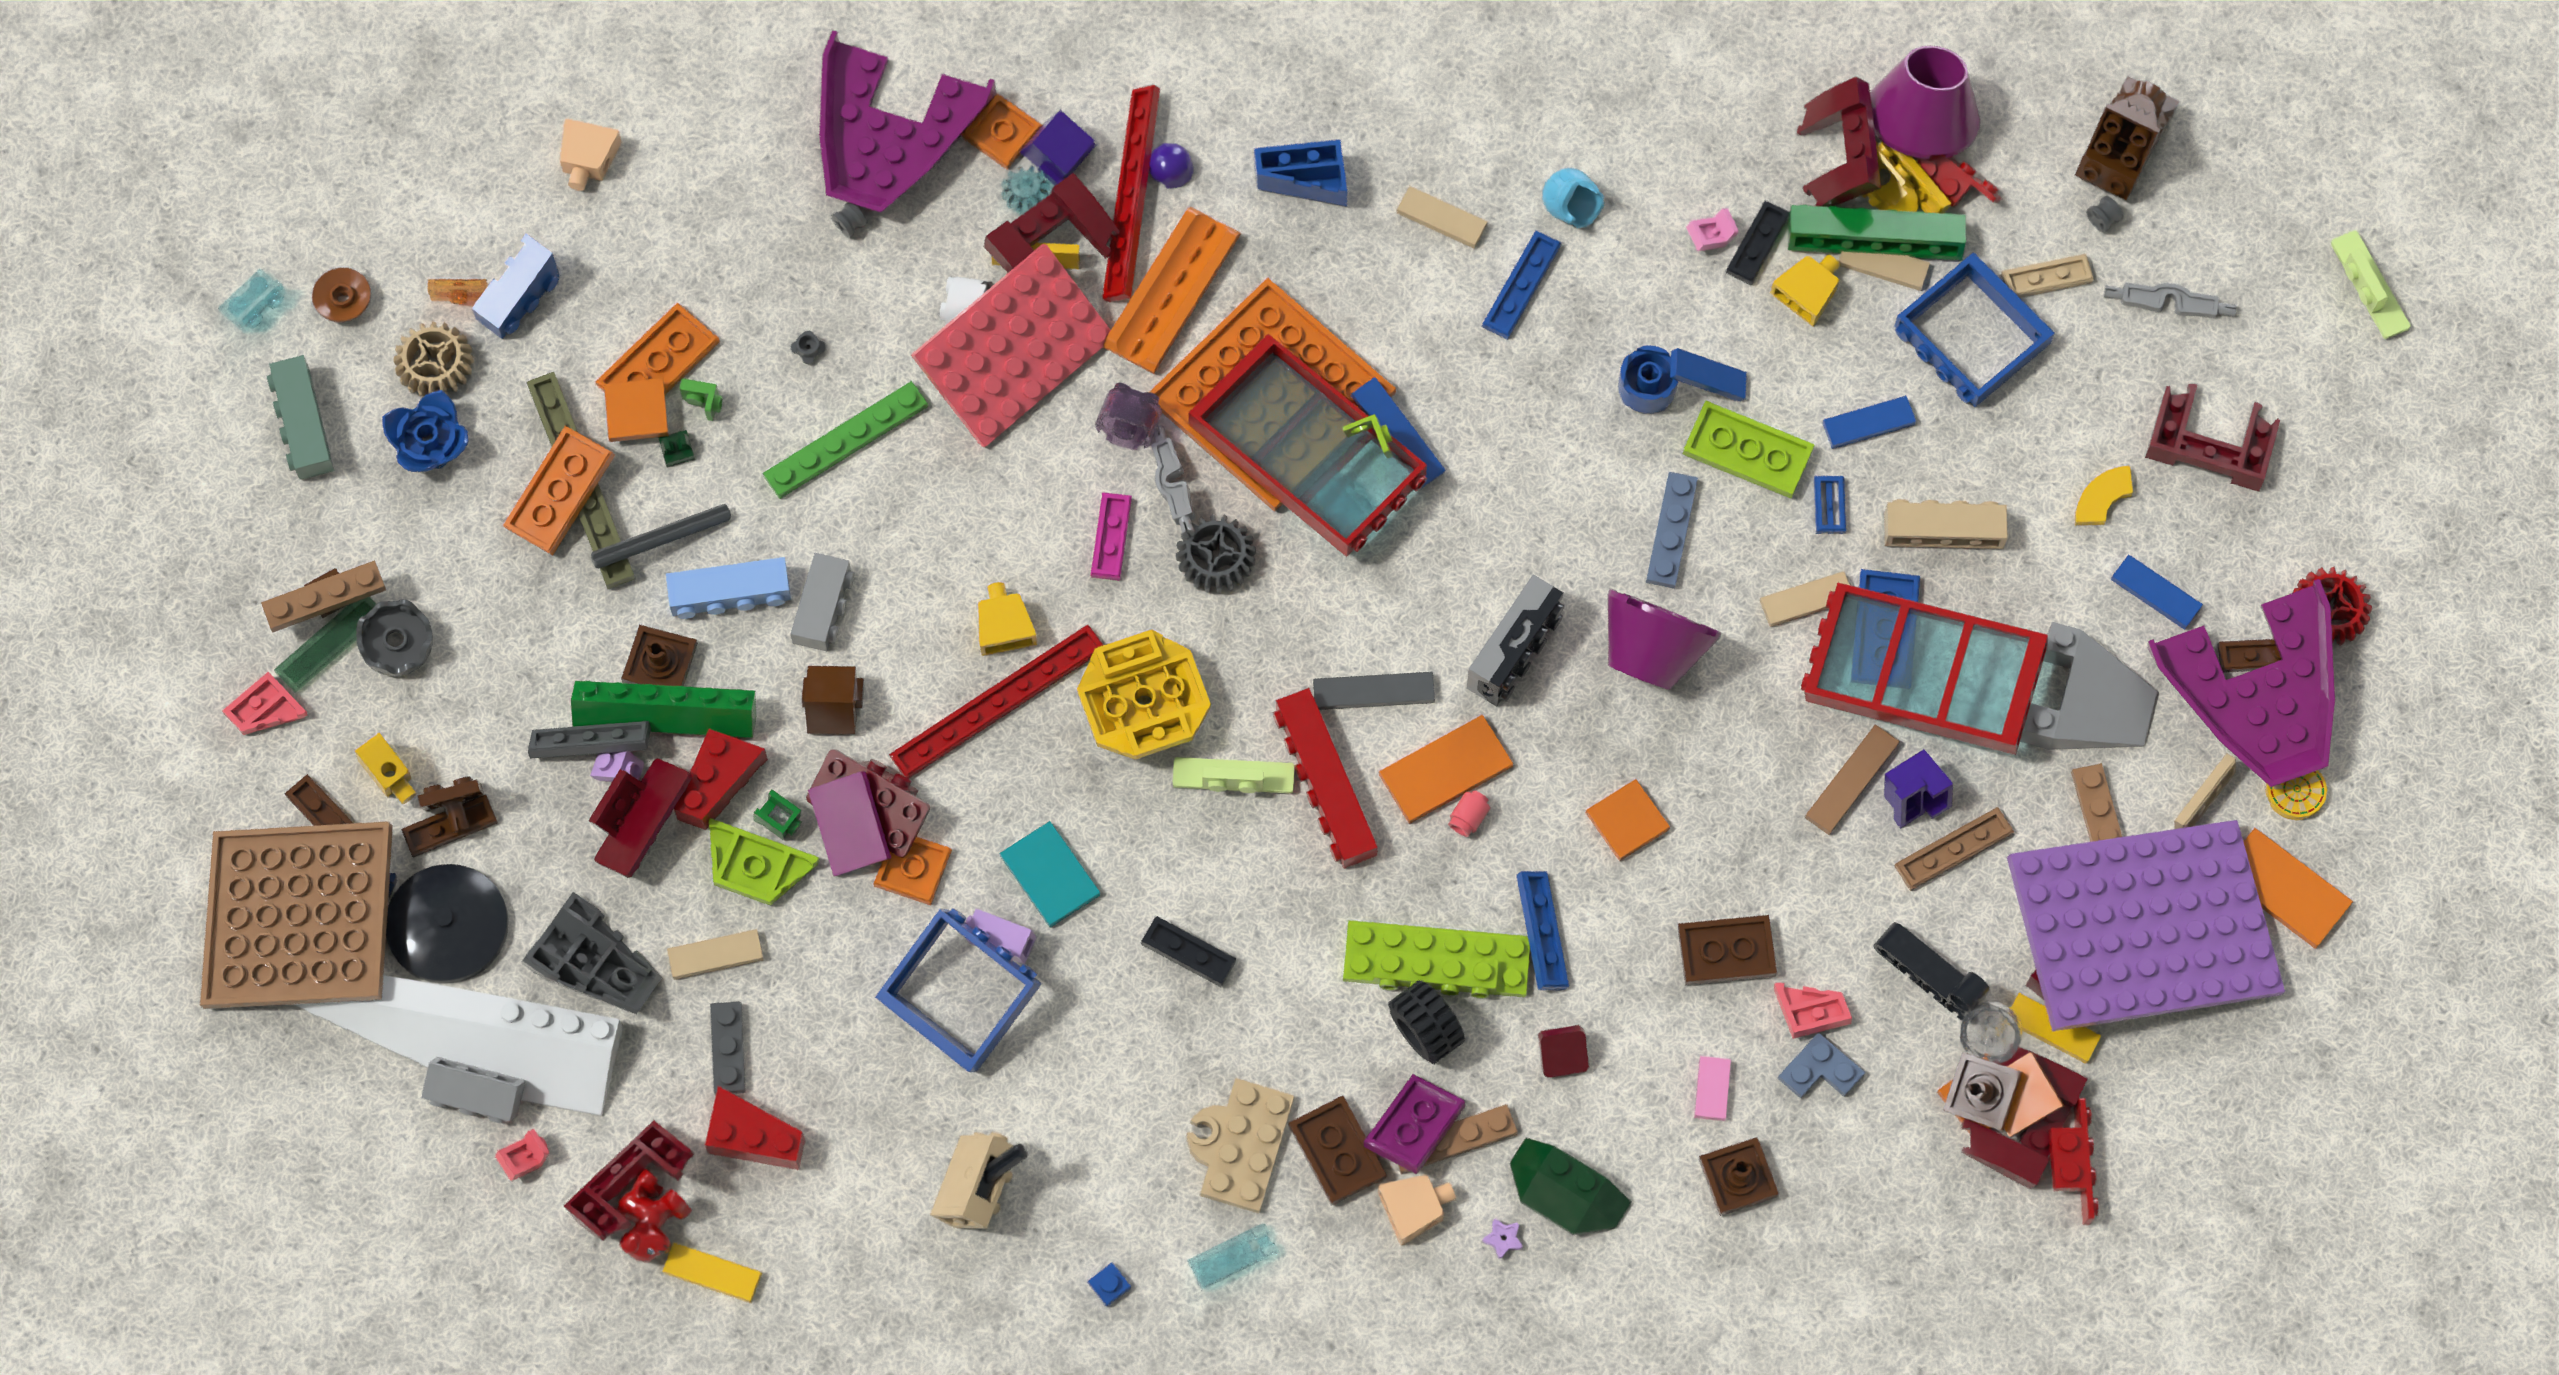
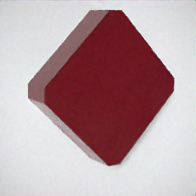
[1538,1025,1589,1078]

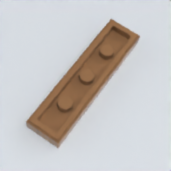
[1805,724,1900,835]
[1894,807,2014,891]

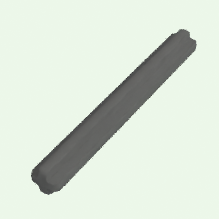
[591,504,731,569]

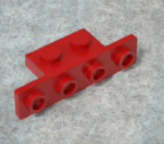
[1916,154,2002,207]
[2049,1098,2099,1225]

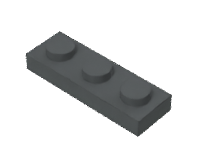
[710,1001,746,1095]

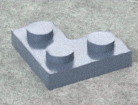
[1777,1032,1865,1099]

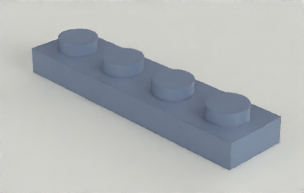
[1646,472,1698,589]

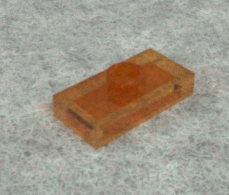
[427,279,488,305]

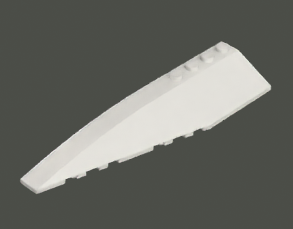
[292,975,623,1116]

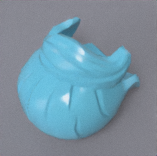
[1542,168,1604,228]

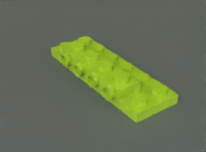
[1343,920,1530,998]

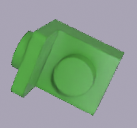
[680,378,723,421]

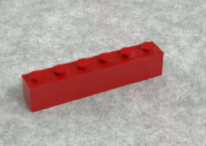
[1272,688,1378,869]

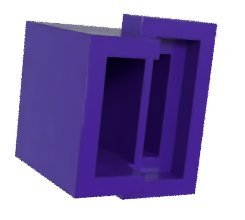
[1020,109,1096,186]
[1884,749,1953,829]

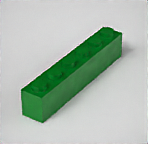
[1788,205,1966,260]
[571,681,757,738]

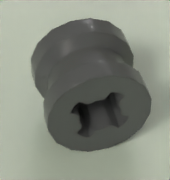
[2086,196,2123,233]
[831,202,867,238]

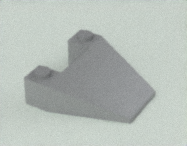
[2020,622,2157,750]

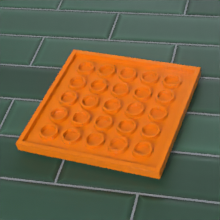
[1146,277,1396,512]

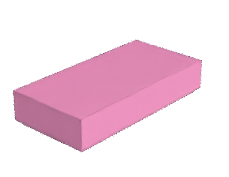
[1694,1056,1731,1121]

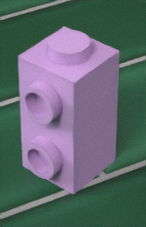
[965,909,1036,964]

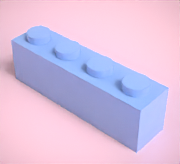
[666,557,791,619]

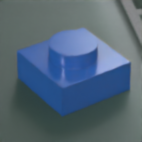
[1087,1262,1131,1307]

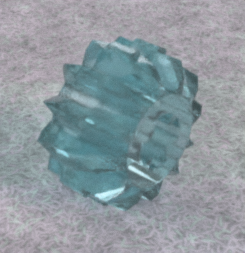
[1001,165,1050,215]

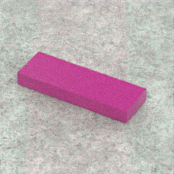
[1090,492,1132,581]

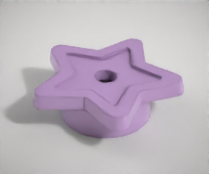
[1482,1219,1523,1259]

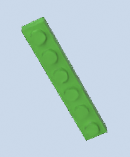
[763,381,928,499]

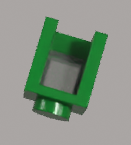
[753,789,802,840]

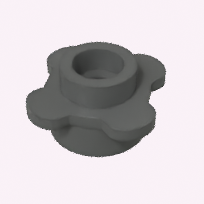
[790,331,826,364]

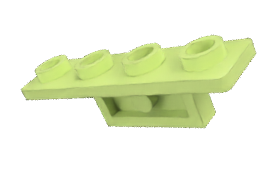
[2330,230,2410,339]
[1173,757,1294,793]

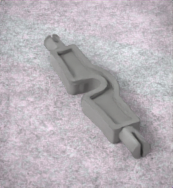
[2104,283,2237,318]
[1152,425,1195,538]

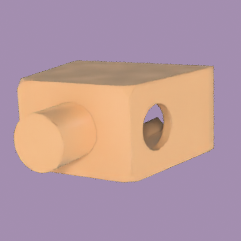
[560,118,622,191]
[1378,1175,1456,1246]

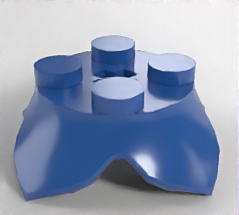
[382,390,469,472]

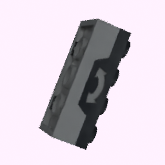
[1466,574,1565,707]

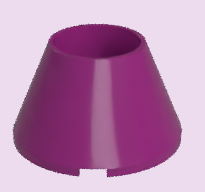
[1870,45,1980,159]
[1607,589,1722,690]

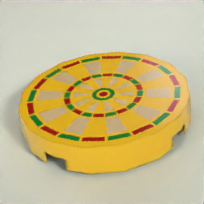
[2265,770,2327,821]

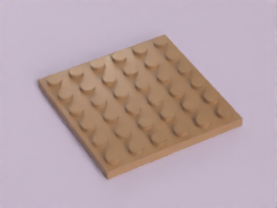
[200,821,393,1009]

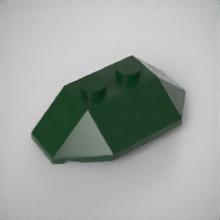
[1509,1138,1632,1235]

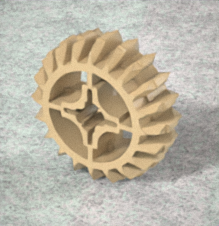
[393,321,474,398]

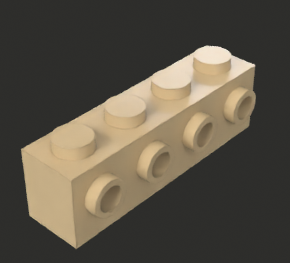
[1884,499,2007,549]

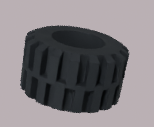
[1388,980,1465,1064]

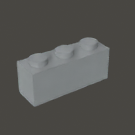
[790,553,855,652]
[421,1057,526,1123]

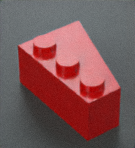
[674,729,768,830]
[705,1086,805,1170]

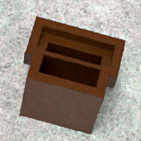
[801,666,864,734]

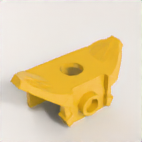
[1863,141,1919,212]

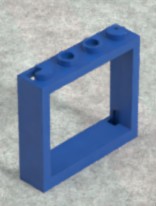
[1894,252,2055,407]
[875,908,1042,1072]

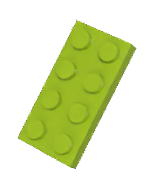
[1682,400,1815,499]

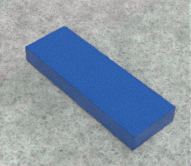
[1670,348,1747,401]
[1822,396,1916,449]
[2111,554,2203,630]

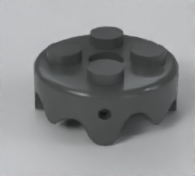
[356,599,433,676]

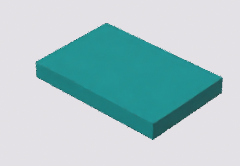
[999,821,1101,928]

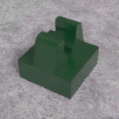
[658,430,695,467]

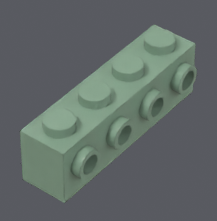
[267,355,334,480]

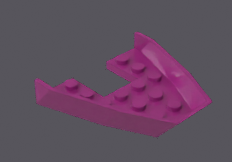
[819,30,996,212]
[2147,579,2335,787]

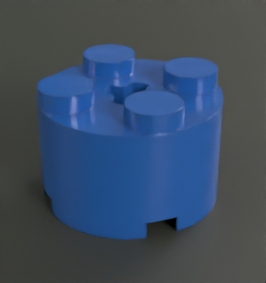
[1618,345,1678,413]

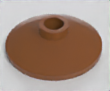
[312,267,371,322]

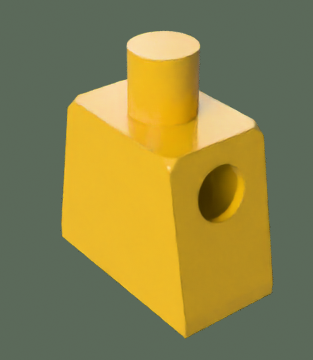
[1770,254,1840,327]
[978,582,1037,656]
[355,733,417,804]

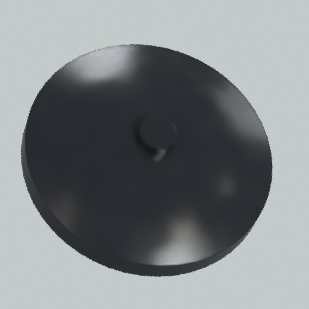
[386,864,508,984]

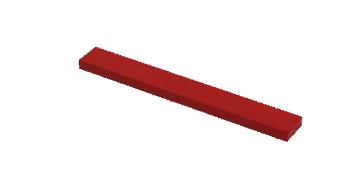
[1102,84,1161,302]
[889,624,1104,779]

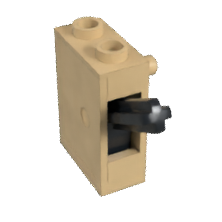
[930,1132,1028,1228]

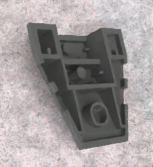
[521,892,662,1014]

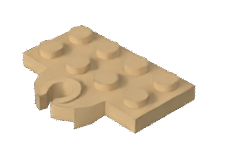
[1186,1078,1294,1213]

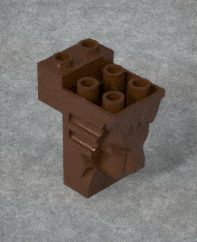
[2075,76,2180,201]

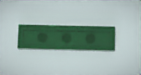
[274,597,376,693]

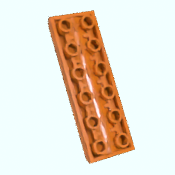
[1103,206,1241,374]

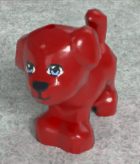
[616,1169,692,1263]

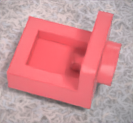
[495,1129,549,1181]

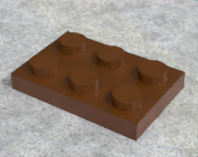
[1677,915,1777,985]
[1288,1095,1386,1206]

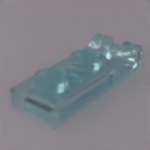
[1187,1223,1279,1290]

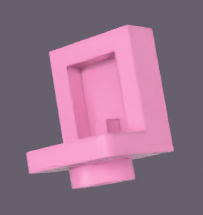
[1686,208,1738,251]

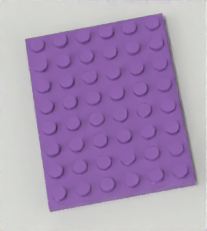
[2007,820,2285,1032]

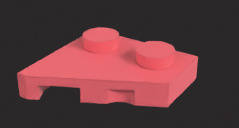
[222,672,308,735]
[1774,982,1852,1039]

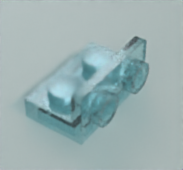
[218,269,286,333]

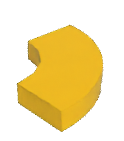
[2075,466,2133,526]

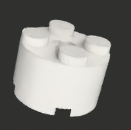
[940,277,994,326]

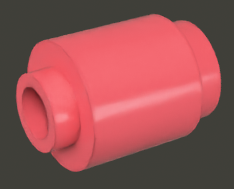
[1448,790,1491,837]

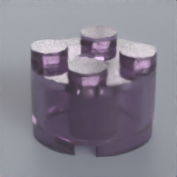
[1095,383,1162,450]

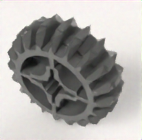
[1176,514,1256,594]

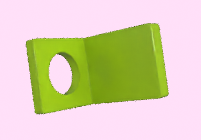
[1342,414,1393,459]

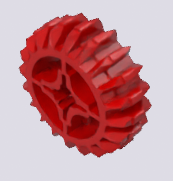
[2292,567,2372,646]

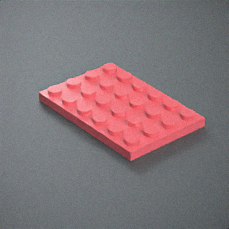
[911,244,1111,447]

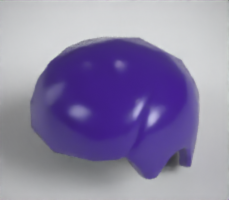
[1149,143,1194,189]

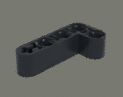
[1873,922,1990,1021]

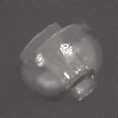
[1960,1001,2023,1064]

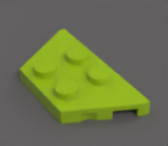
[709,818,820,906]

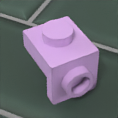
[590,751,644,782]

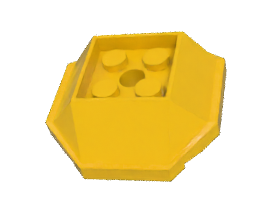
[1077,629,1211,760]

